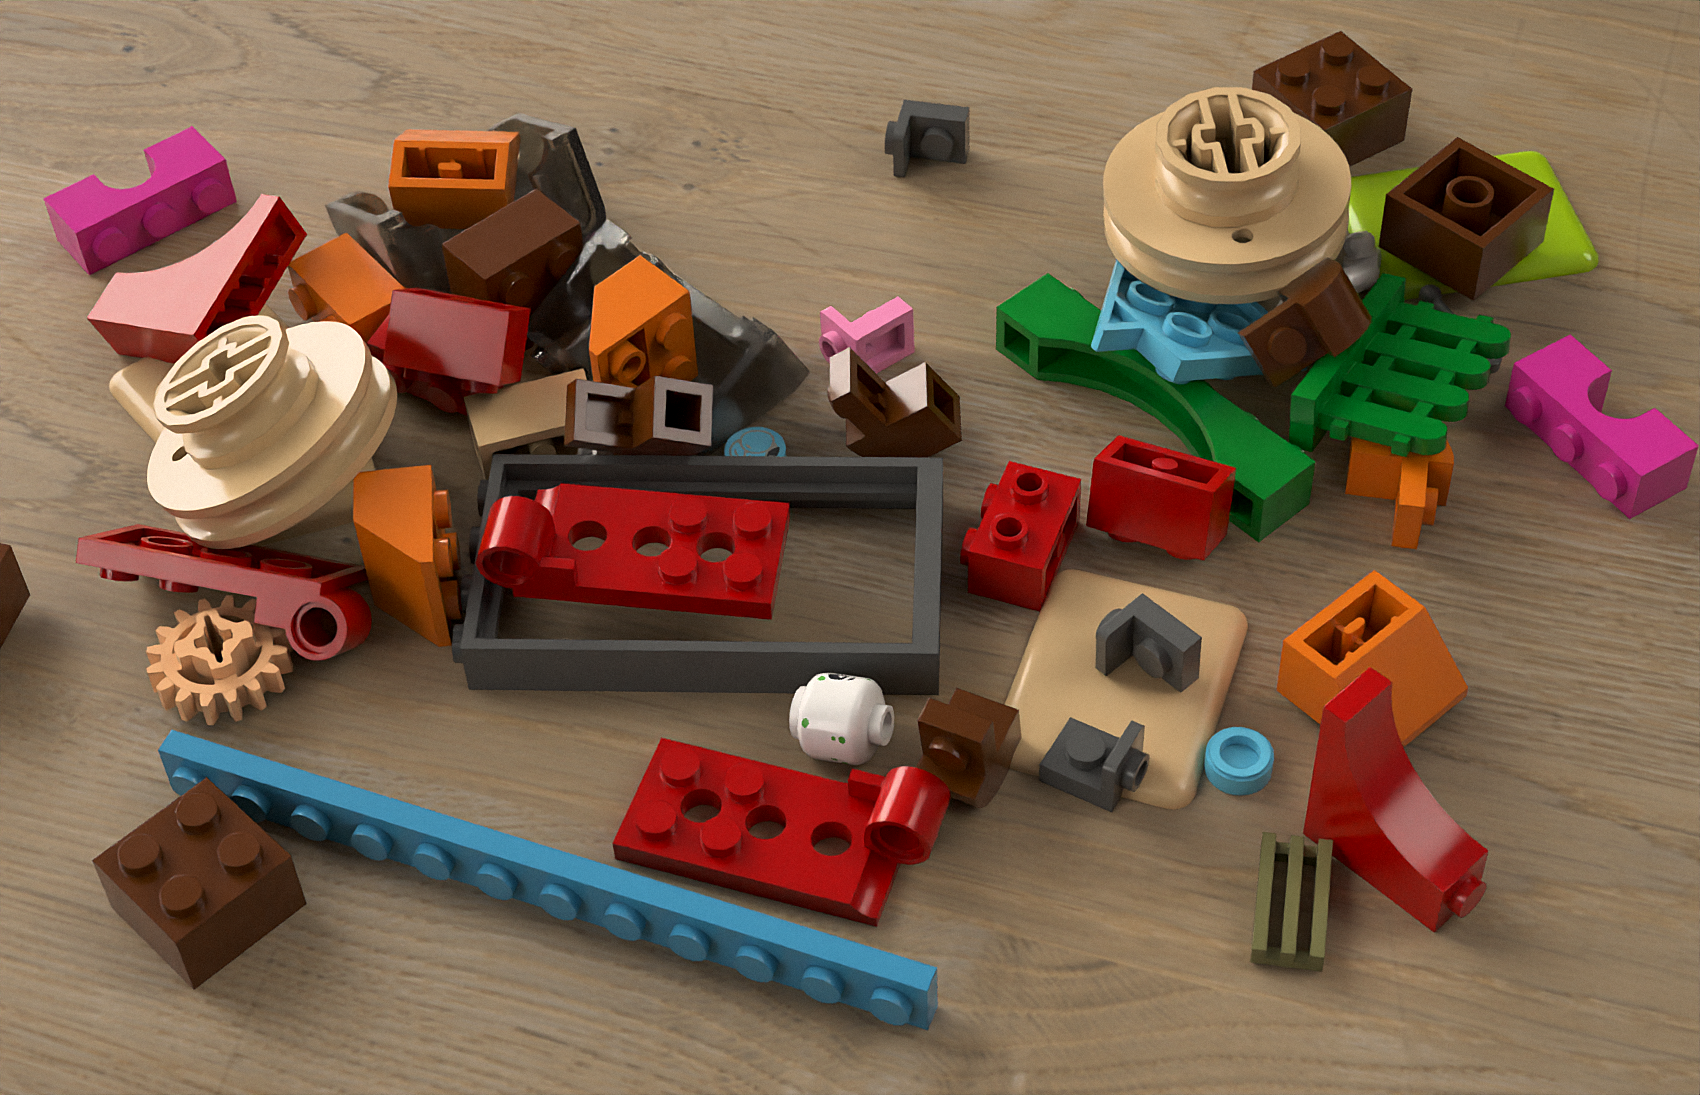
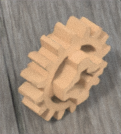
[146,595,294,725]

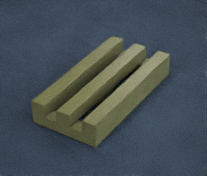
[1250,832,1333,972]

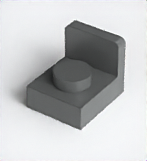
[884,100,970,177]
[1095,593,1202,693]
[1039,717,1150,812]

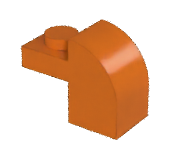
[1345,437,1454,549]

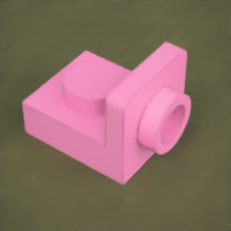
[819,297,915,374]

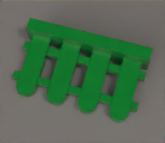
[1289,273,1511,457]

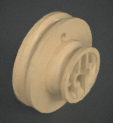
[1103,87,1351,304]
[147,315,397,549]

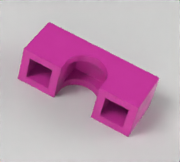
[43,126,237,275]
[1505,334,1699,519]

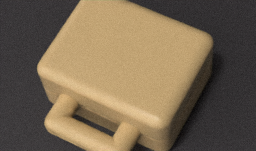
[1004,569,1248,809]

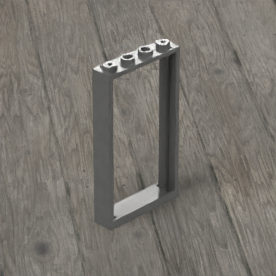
[452,454,943,695]

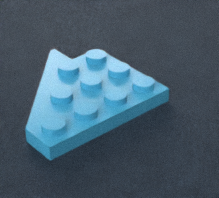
[1091,259,1308,384]

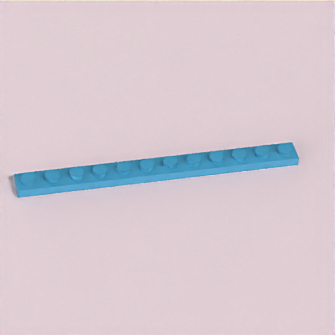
[158,730,938,1030]

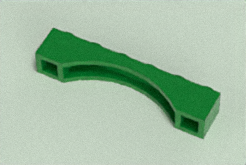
[996,273,1316,543]

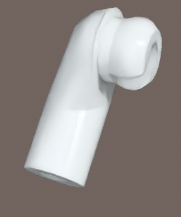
[1343,231,1381,293]

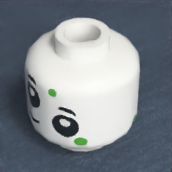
[789,672,894,765]

